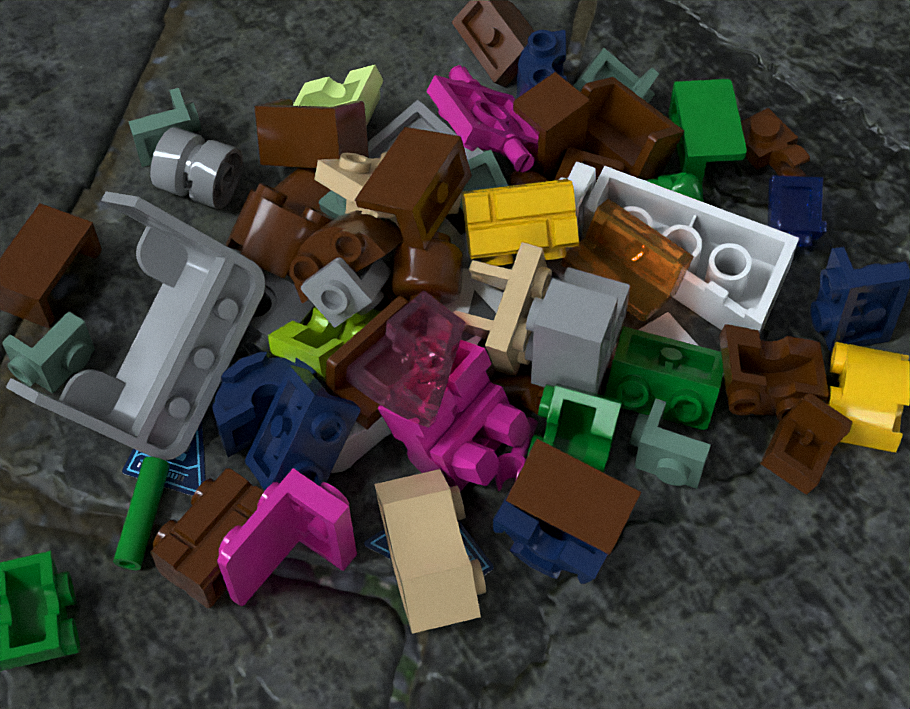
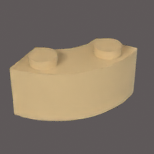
[374,469,486,634]

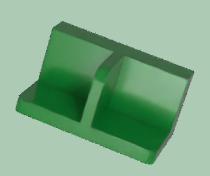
[668,79,747,185]

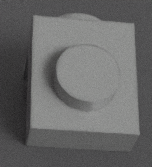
[301,257,392,328]

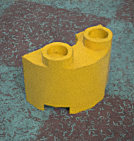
[826,342,910,453]

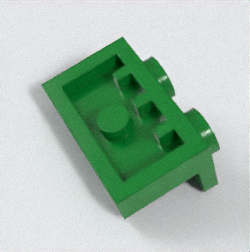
[604,326,724,430]

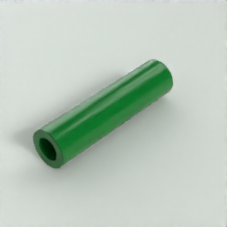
[113,457,170,570]

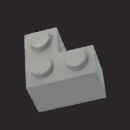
[525,267,630,394]

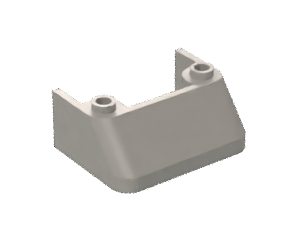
[6,191,265,460]

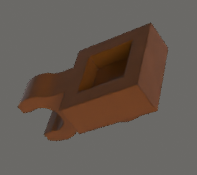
[741,108,810,186]

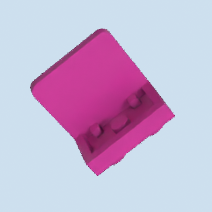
[217,469,357,606]

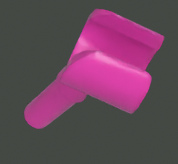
[495,417,538,491]

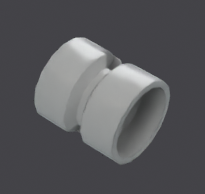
[150,127,243,209]

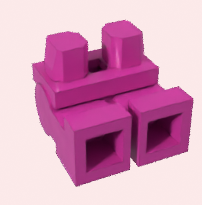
[378,334,531,492]

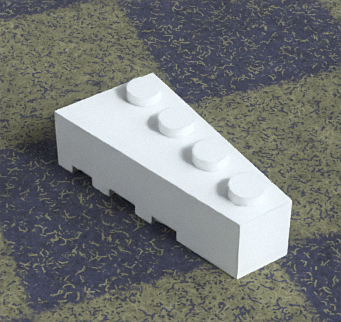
[583,166,799,336]

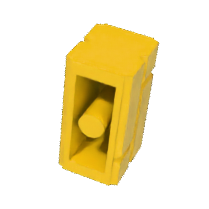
[461,179,579,266]

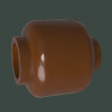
[392,232,463,314]

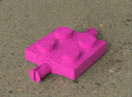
[426,65,539,172]

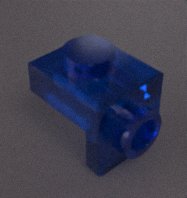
[768,175,827,248]

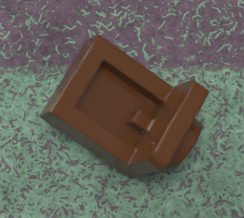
[760,394,853,495]

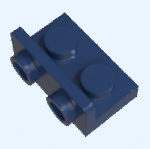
[810,247,910,351]
[245,365,360,490]

